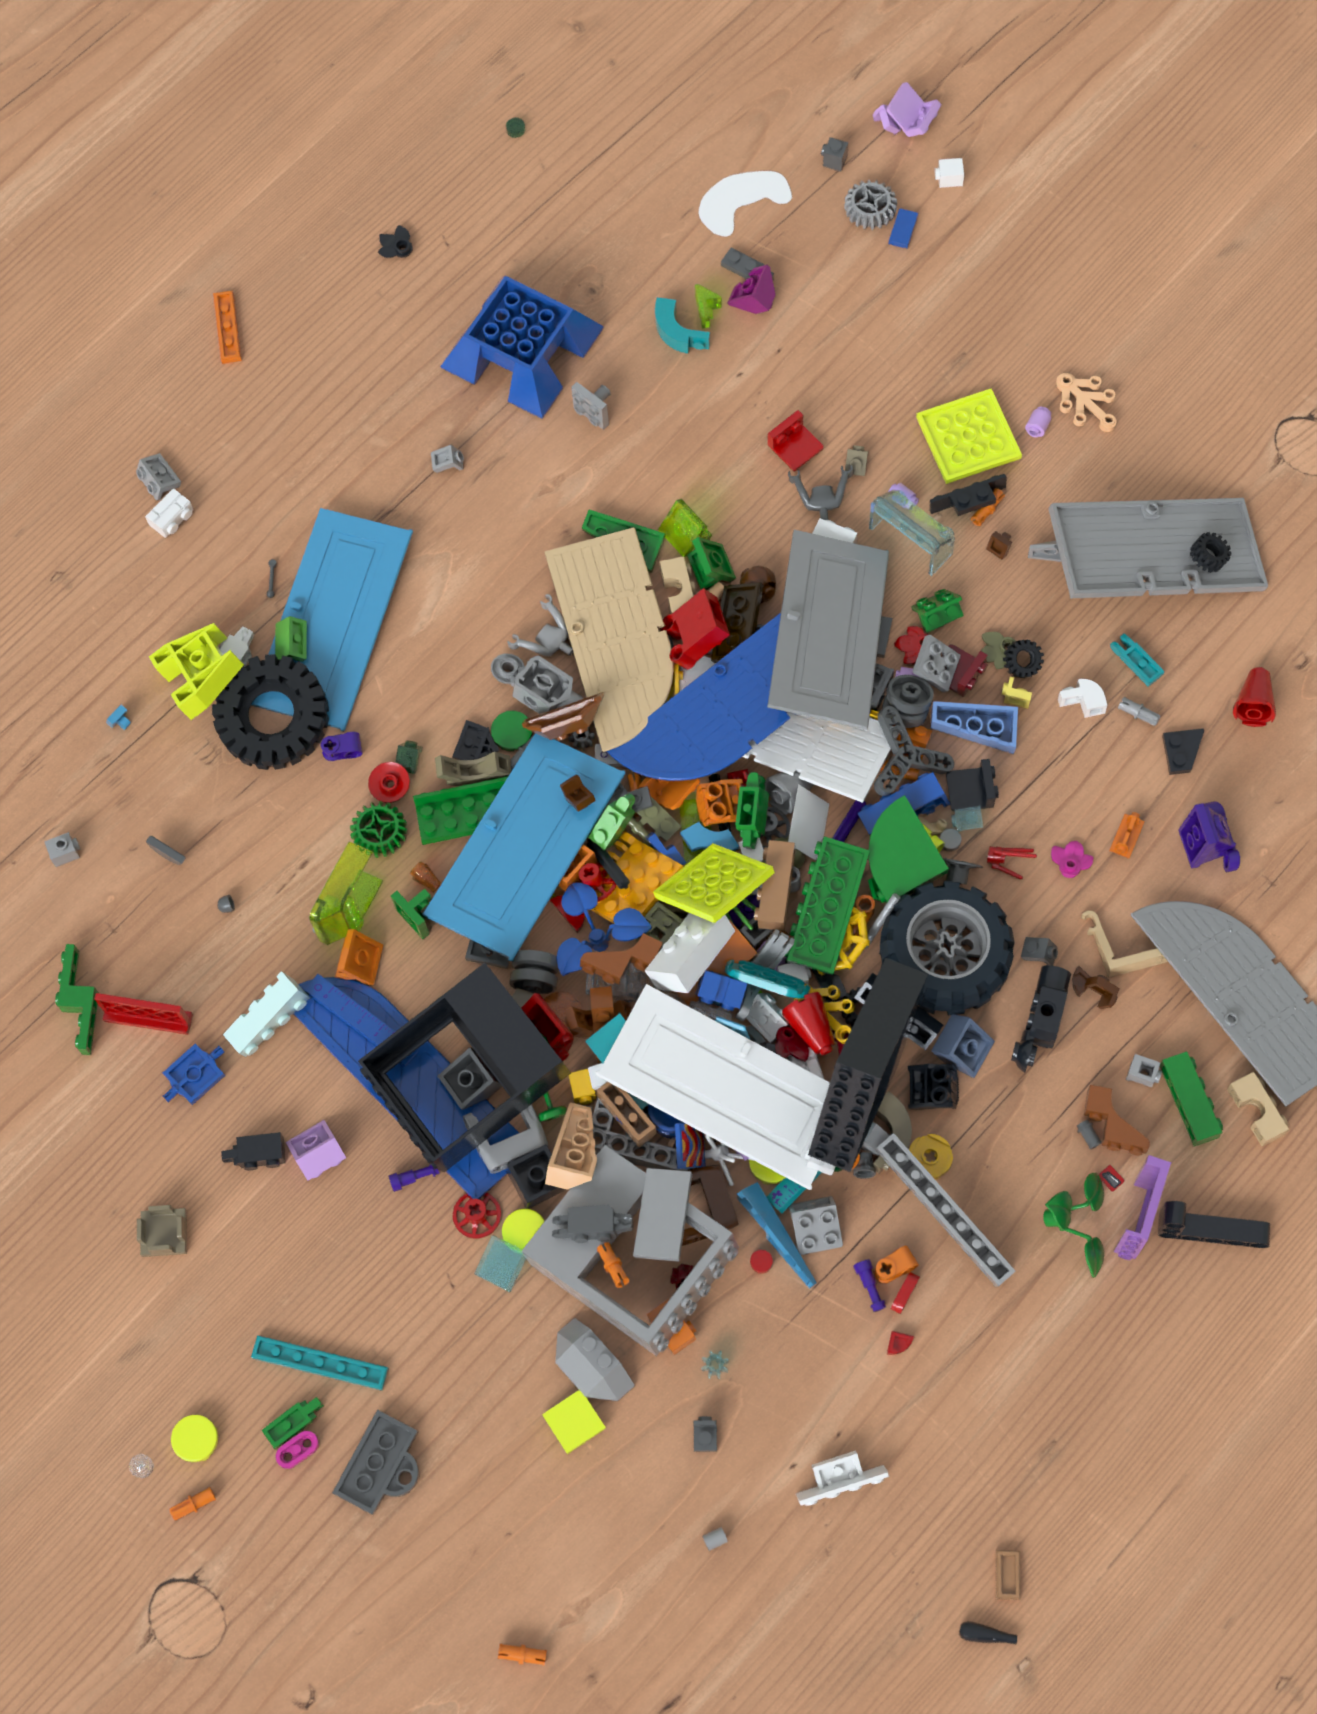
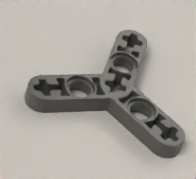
[874,706,954,796]

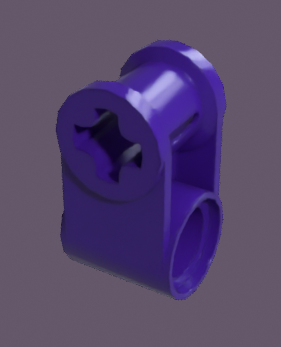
[321,732,363,761]

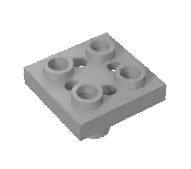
[571,382,611,430]
[912,635,961,692]

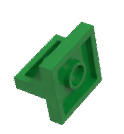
[687,537,736,590]
[390,889,432,940]

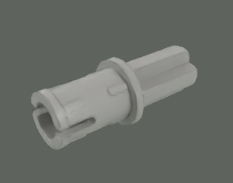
[1118,697,1161,726]

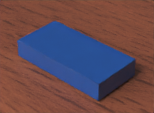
[889,208,918,249]

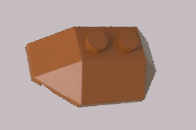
[522,692,604,741]

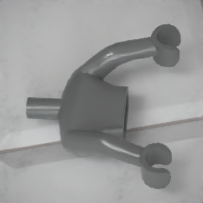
[788,465,853,520]

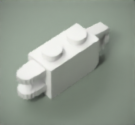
[219,626,254,667]

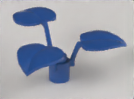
[557,883,652,976]

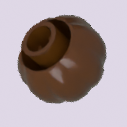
[740,566,776,603]

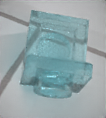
[951,806,983,832]

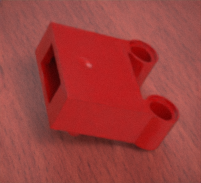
[660,588,730,670]

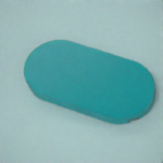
[724,960,810,998]

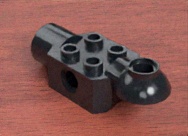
[1011,965,1071,1073]

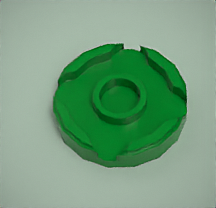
[491,711,533,752]

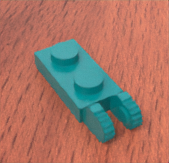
[1110,634,1165,687]

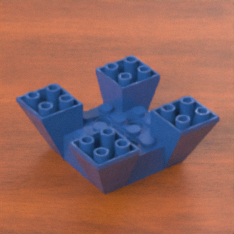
[441,276,604,419]

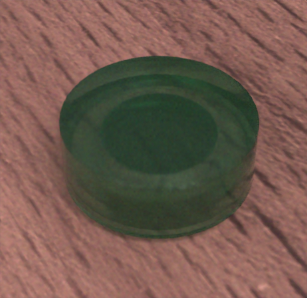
[506,118,525,138]

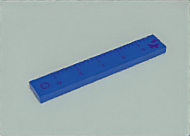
[304,974,419,1068]

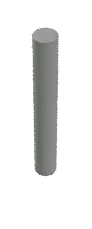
[866,893,900,949]

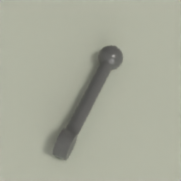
[266,559,277,598]

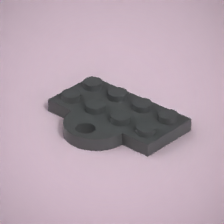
[332,1410,419,1516]

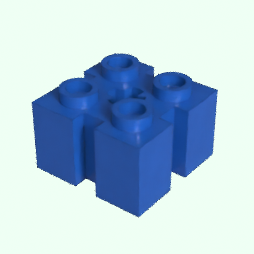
[695,970,748,1011]

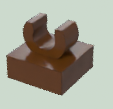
[986,531,1012,560]

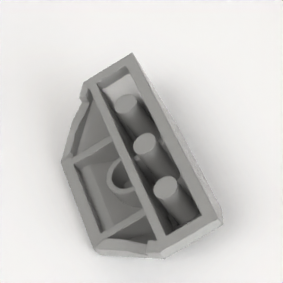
[555,1318,635,1401]

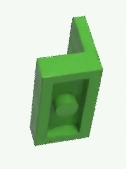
[275,616,307,662]

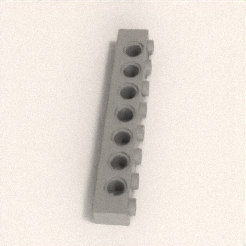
[875,1133,1015,1287]

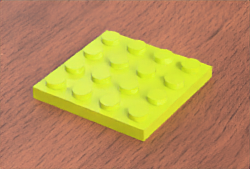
[916,388,1022,484]
[653,843,774,923]

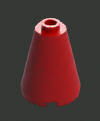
[1233,667,1276,727]
[782,992,835,1056]

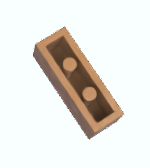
[596,1082,657,1148]

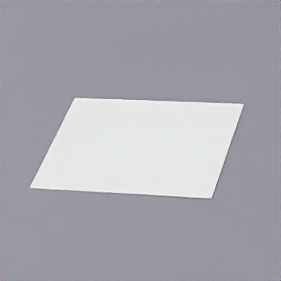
[788,784,829,861]

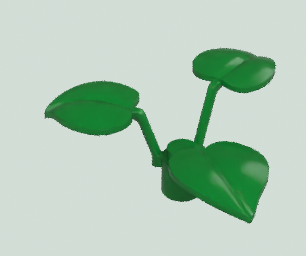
[1043,1173,1104,1278]

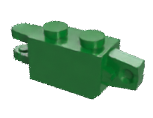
[735,772,769,849]

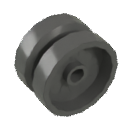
[882,675,934,728]
[509,950,559,994]

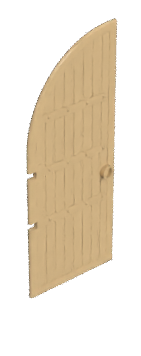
[544,528,674,752]

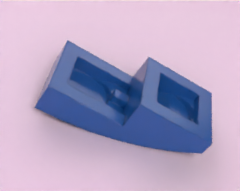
[645,832,686,865]

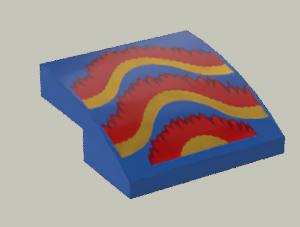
[675,1123,706,1169]

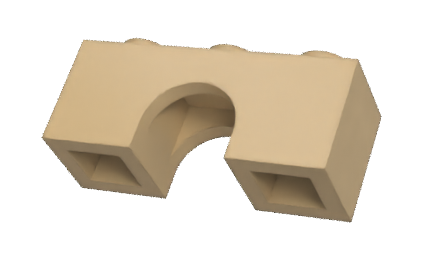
[660,556,696,614]
[1227,1072,1289,1147]

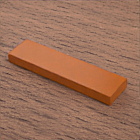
[213,290,242,364]

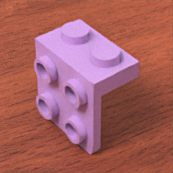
[887,82,941,137]

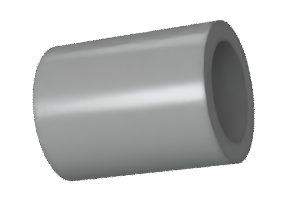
[702,1527,728,1551]

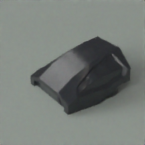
[908,1064,959,1110]

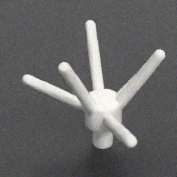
[705,1135,754,1186]

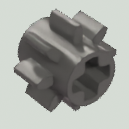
[568,726,595,751]

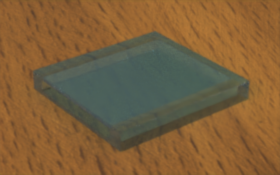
[474,1235,526,1292]

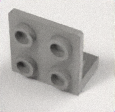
[789,1196,843,1255]

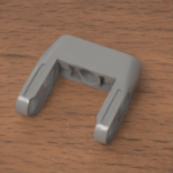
[462,1104,549,1174]

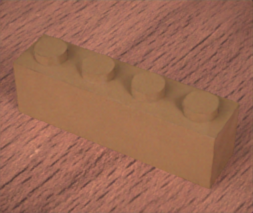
[754,840,796,931]

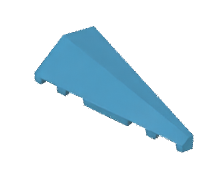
[737,1182,817,1289]

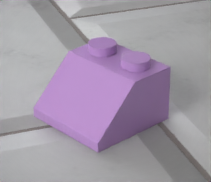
[286,1120,346,1181]

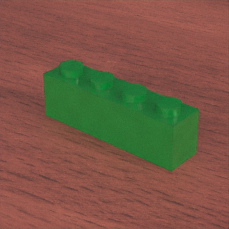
[1160,1051,1223,1147]

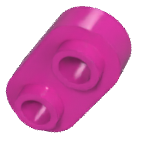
[275,1431,319,1469]

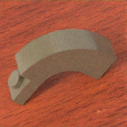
[435,751,512,786]
[873,1091,912,1174]

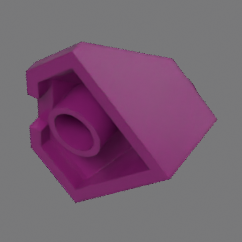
[727,265,776,314]

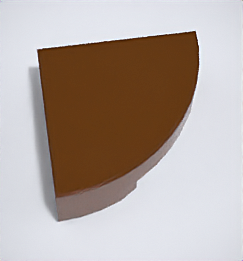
[1072,966,1091,997]

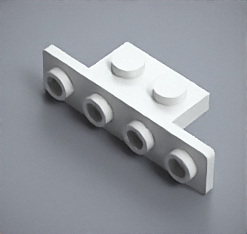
[796,1451,889,1505]

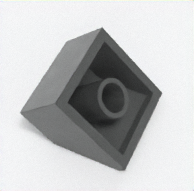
[438,1048,502,1110]

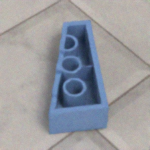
[930,701,1018,754]

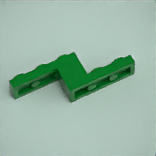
[55,944,99,1055]

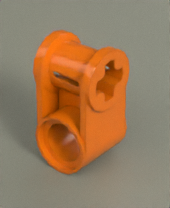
[874,1245,919,1284]

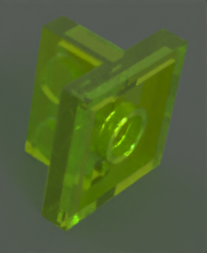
[658,499,712,557]

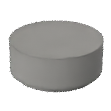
[940,829,961,851]

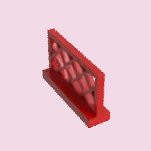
[94,993,193,1035]

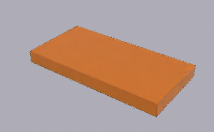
[677,919,757,1008]

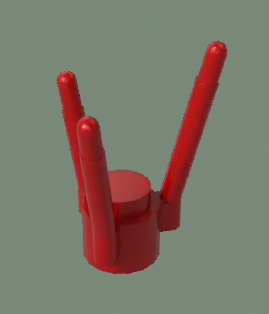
[987,846,1037,880]

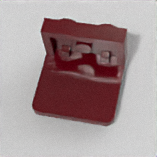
[941,644,988,697]

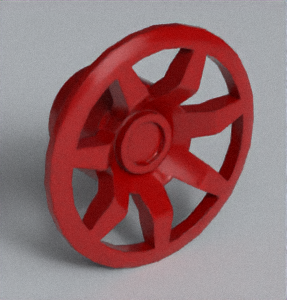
[579,863,617,902]
[453,1193,501,1239]

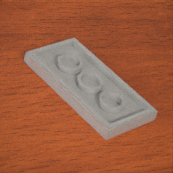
[633,1168,692,1262]

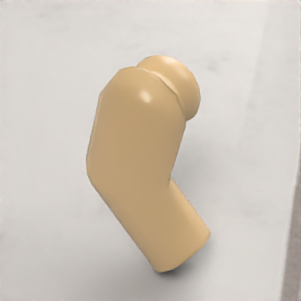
[919,816,947,835]

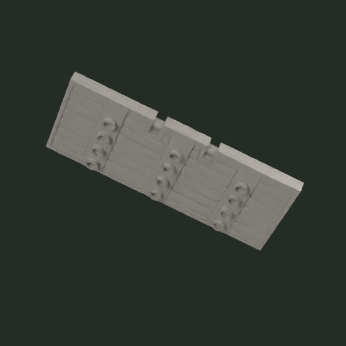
[1048,498,1268,599]

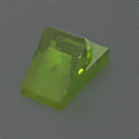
[695,284,722,329]

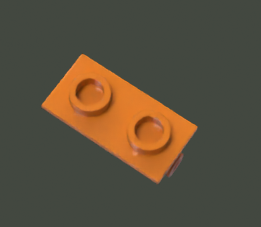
[1109,812,1145,858]

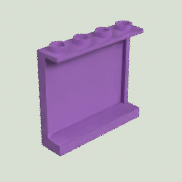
[1114,1155,1171,1260]

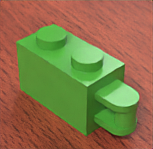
[588,793,636,850]

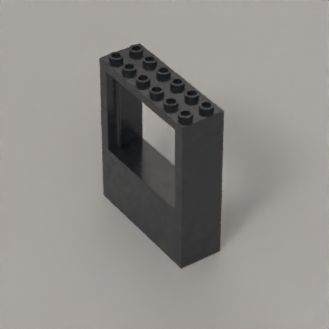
[808,958,928,1172]
[358,963,571,1172]

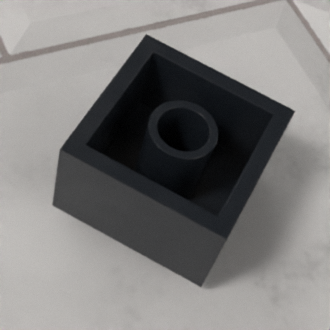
[506,1145,566,1209]

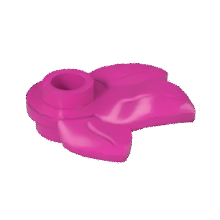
[1051,841,1094,878]

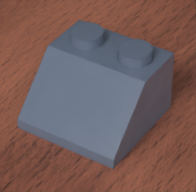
[931,1014,995,1078]

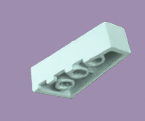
[223,971,310,1057]

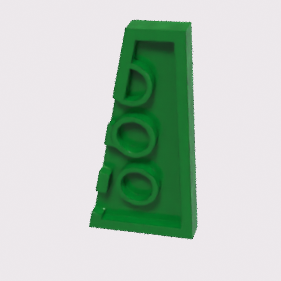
[582,509,665,573]

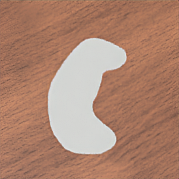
[698,171,792,236]

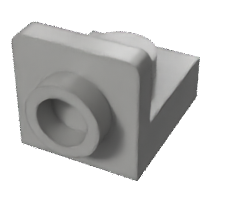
[431,445,464,473]

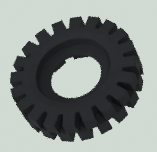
[212,654,329,770]

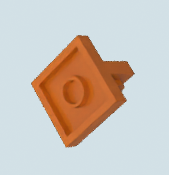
[335,929,383,985]

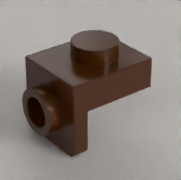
[560,774,596,812]
[1085,975,1120,1009]

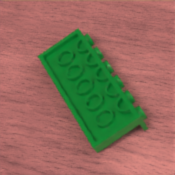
[413,776,508,845]
[785,836,870,975]

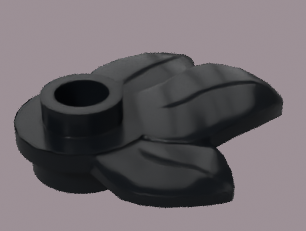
[378,225,413,258]

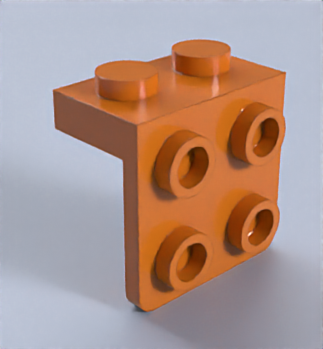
[638,777,701,810]

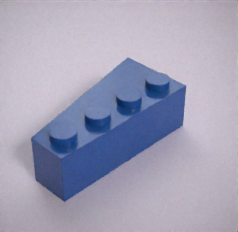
[858,772,950,836]

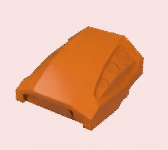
[696,779,742,826]

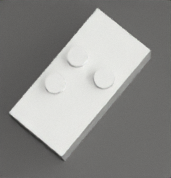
[645,913,735,993]

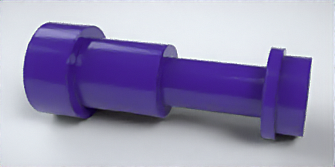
[388,1164,440,1192]
[853,1259,886,1312]

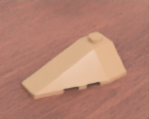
[545,1102,597,1189]

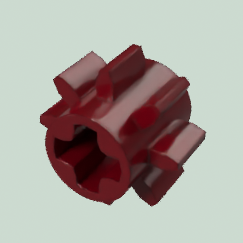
[670,1263,693,1290]

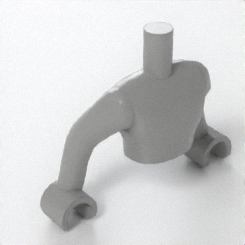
[507,594,573,657]

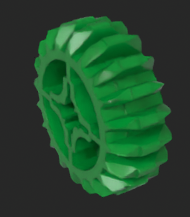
[350,801,408,858]

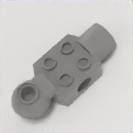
[491,653,584,714]

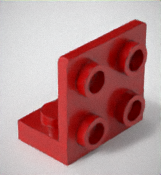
[768,410,824,471]

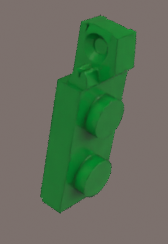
[261,1397,324,1450]

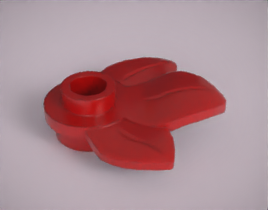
[894,626,929,665]

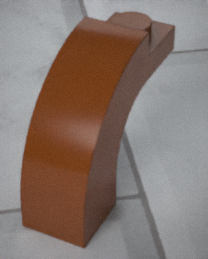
[564,1000,632,1038]

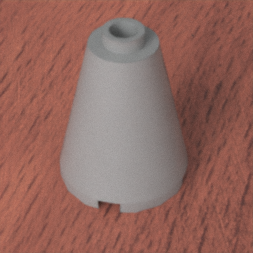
[765,771,814,815]

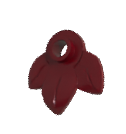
[775,1026,809,1062]

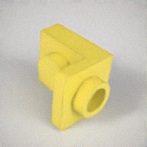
[1001,677,1032,709]

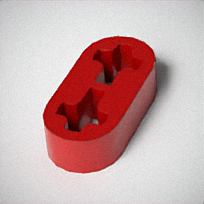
[890,1272,920,1314]

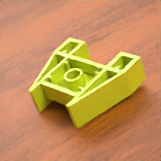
[149,623,244,720]

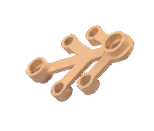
[1056,373,1117,432]

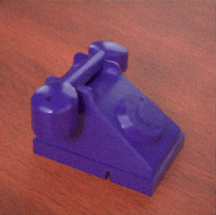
[1178,801,1241,873]

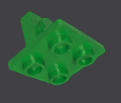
[911,589,964,633]

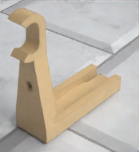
[1081,911,1168,978]

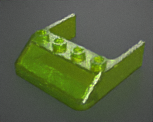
[309,841,383,945]

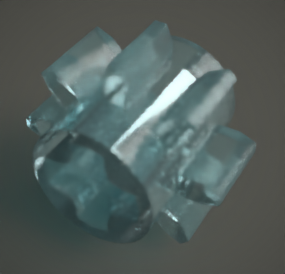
[701,1350,729,1379]

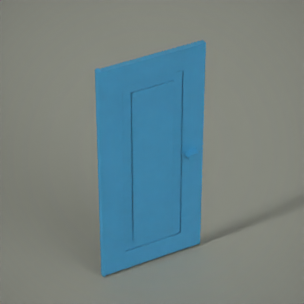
[251,508,413,732]
[423,733,626,961]

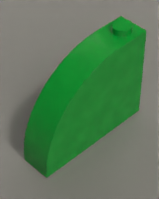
[869,795,949,904]

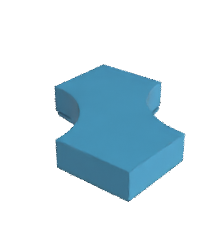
[680,822,739,852]

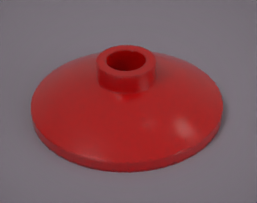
[368,762,410,803]

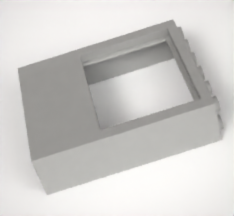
[521,1145,739,1356]

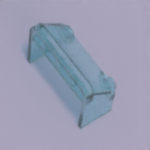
[869,490,955,576]

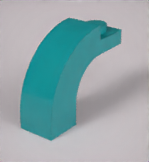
[655,297,710,354]

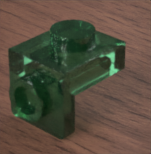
[395,740,423,774]

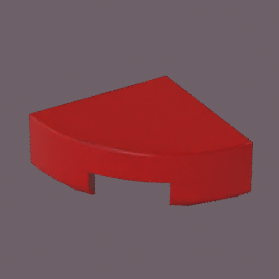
[887,1331,914,1355]

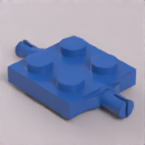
[162,1043,225,1105]

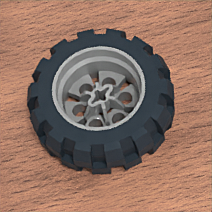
[879,881,1015,1016]

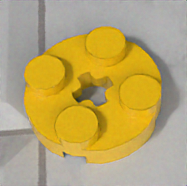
[909,1134,953,1180]

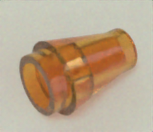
[410,861,442,892]

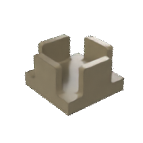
[137,1205,187,1257]

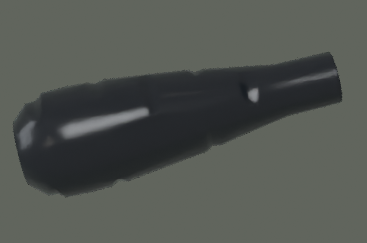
[959,1621,1018,1645]

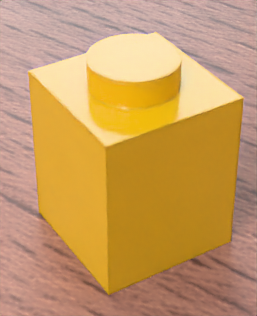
[569,1069,596,1105]

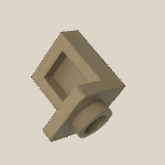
[845,445,868,476]

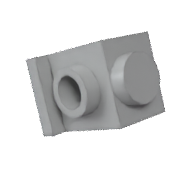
[1126,1054,1162,1088]

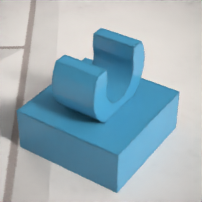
[106,704,131,730]

